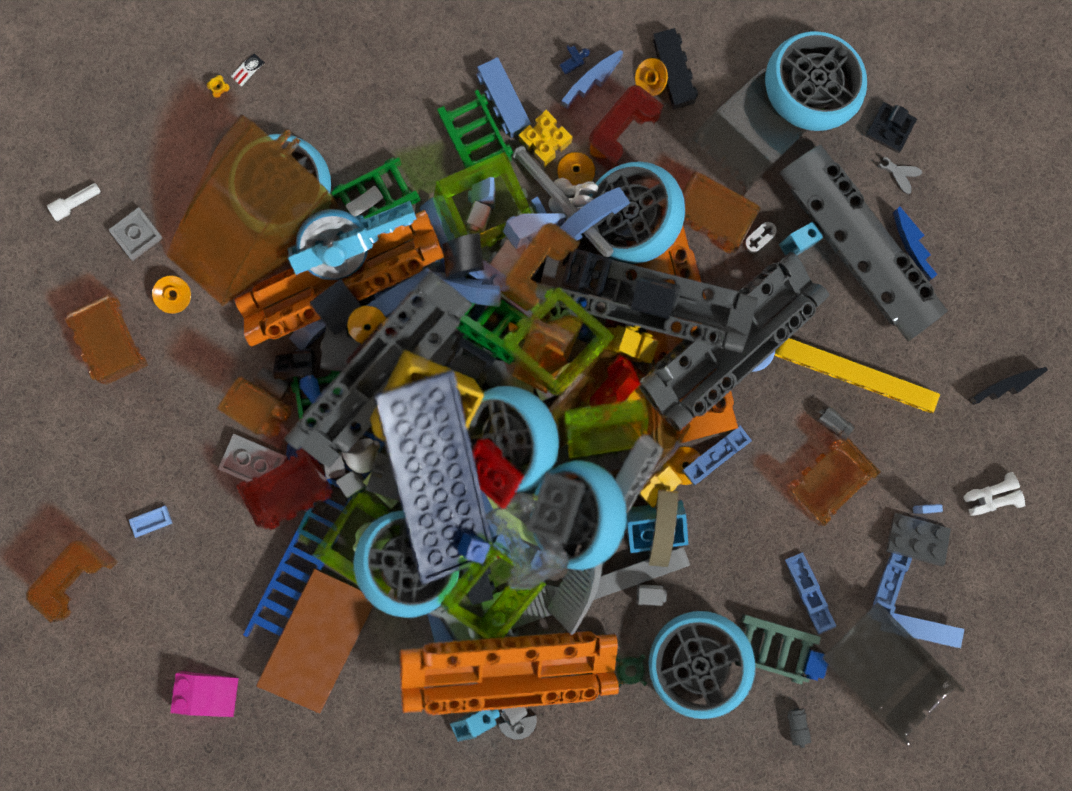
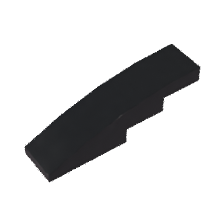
[968,367,1048,405]

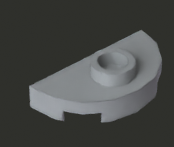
[499,715,537,739]

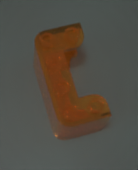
[682,172,761,254]
[499,223,580,312]
[65,293,149,385]
[217,376,292,439]
[787,438,881,526]
[26,540,118,623]

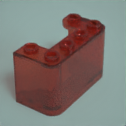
[587,85,664,171]
[236,448,333,530]

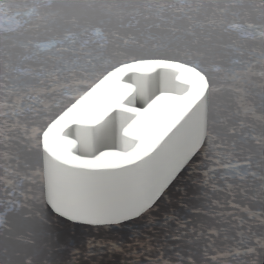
[744,222,777,253]

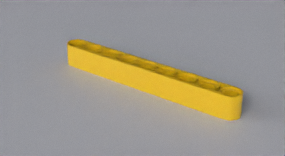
[775,338,940,413]

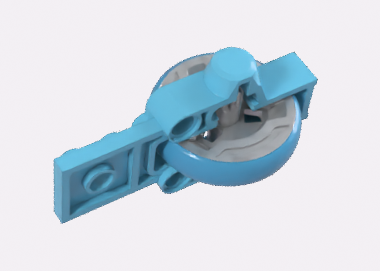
[288,201,416,280]

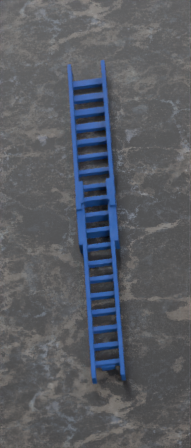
[243,422,386,637]

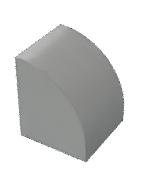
[336,471,366,498]

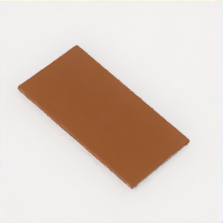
[256,569,373,714]

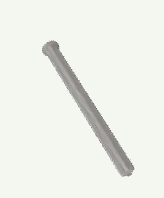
[512,146,614,258]

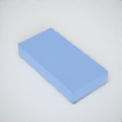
[913,504,943,514]
[129,506,173,538]

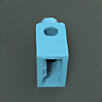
[779,222,823,256]
[450,709,500,742]

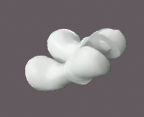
[549,178,598,213]
[964,472,1025,516]

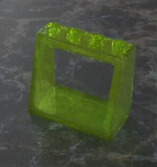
[434,152,532,247]
[501,288,614,395]
[563,398,648,458]
[312,493,407,595]
[440,542,546,639]

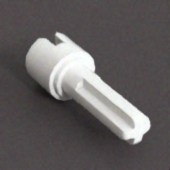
[47,183,101,221]

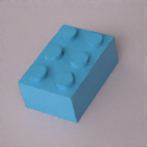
[626,500,689,553]

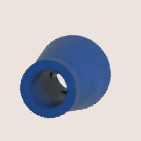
[299,375,321,404]

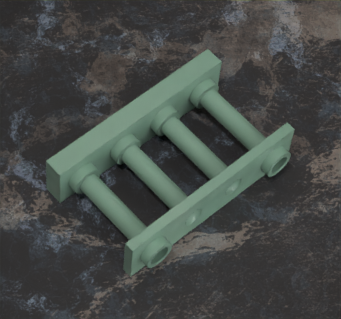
[734,614,821,685]

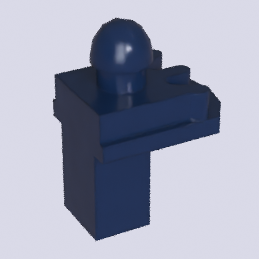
[560,45,590,75]

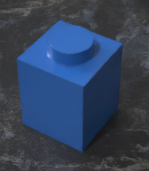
[457,533,490,563]
[803,650,830,681]

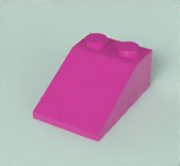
[170,671,239,717]

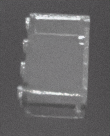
[485,493,569,589]

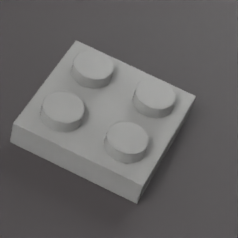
[109,207,163,261]

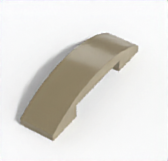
[648,490,678,567]

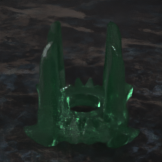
[616,654,648,687]

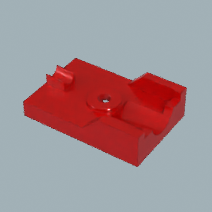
[589,355,640,425]
[472,438,524,509]

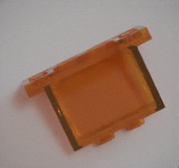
[512,315,584,394]

